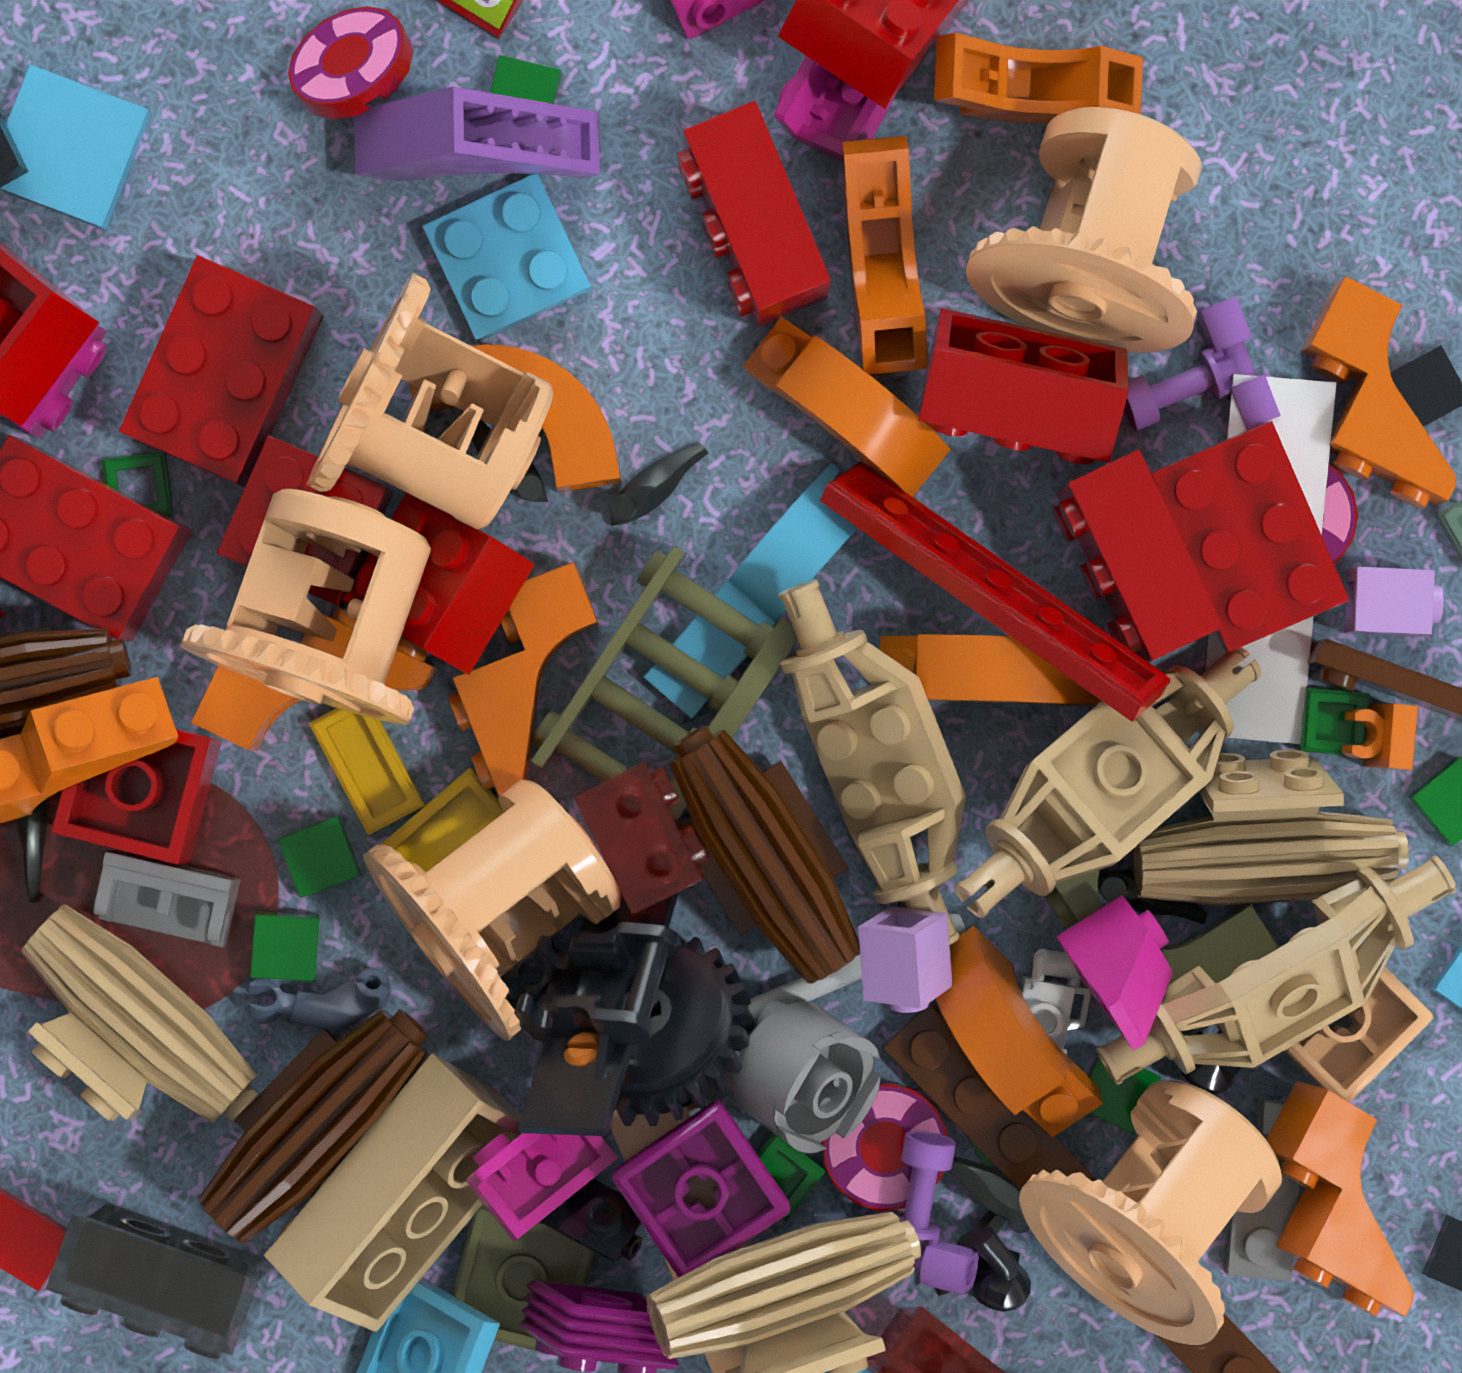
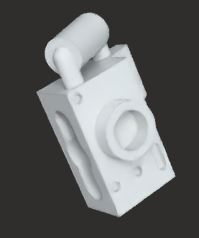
[1020,949,1091,1055]

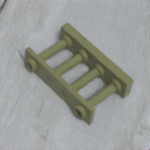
[530,546,798,847]

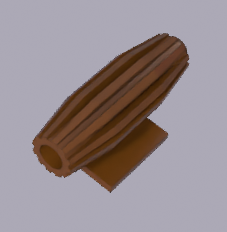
[0,625,132,739]
[669,725,860,984]
[199,1009,428,1243]

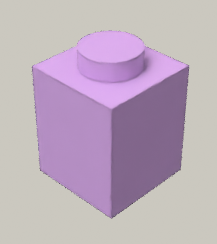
[1344,567,1444,637]
[858,906,952,1013]

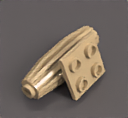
[1132,749,1409,906]
[21,904,258,1124]
[646,1212,921,1373]

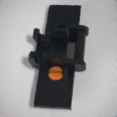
[514,871,683,1136]

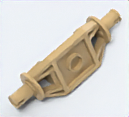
[778,579,966,945]
[955,647,1261,918]
[1096,855,1457,1085]

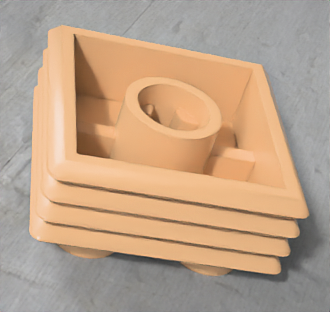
[1284,943,1433,1103]

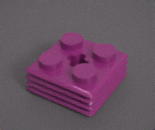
[612,1100,790,1278]
[519,1280,680,1373]

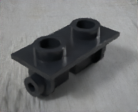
[540,1179,642,1262]

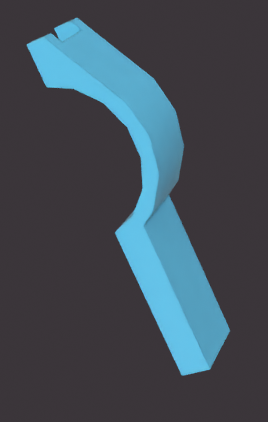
[644,462,858,719]

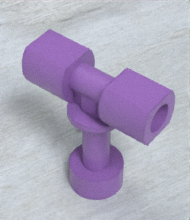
[1124,296,1281,432]
[898,1131,979,1295]

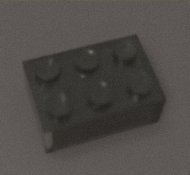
[46,1198,274,1359]

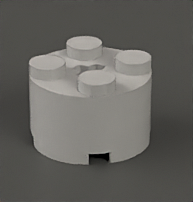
[725,1000,881,1153]

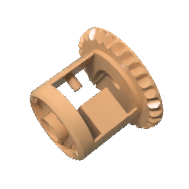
[966,107,1202,353]
[307,272,553,530]
[180,489,431,725]
[363,779,621,1041]
[1019,1081,1282,1345]

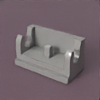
[94,850,241,947]

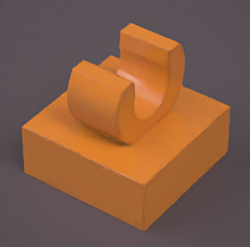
[1342,704,1418,770]

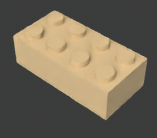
[264,1053,522,1332]

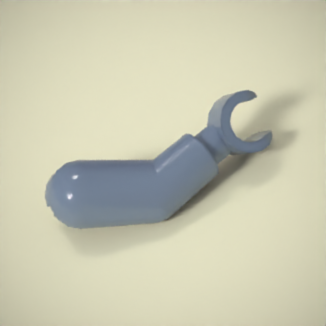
[248,968,391,1030]

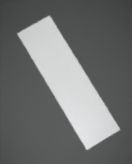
[1205,374,1336,744]

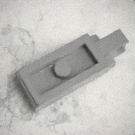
[1224,1099,1300,1281]

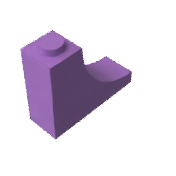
[354,87,600,181]

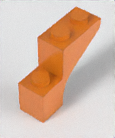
[1301,276,1456,509]
[448,562,599,796]
[191,607,438,751]
[0,676,178,823]
[1266,1081,1414,1317]

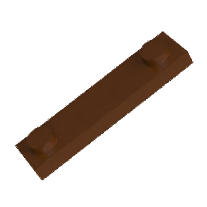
[1307,638,1462,721]

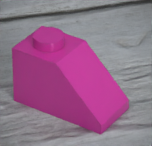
[1056,895,1173,1051]

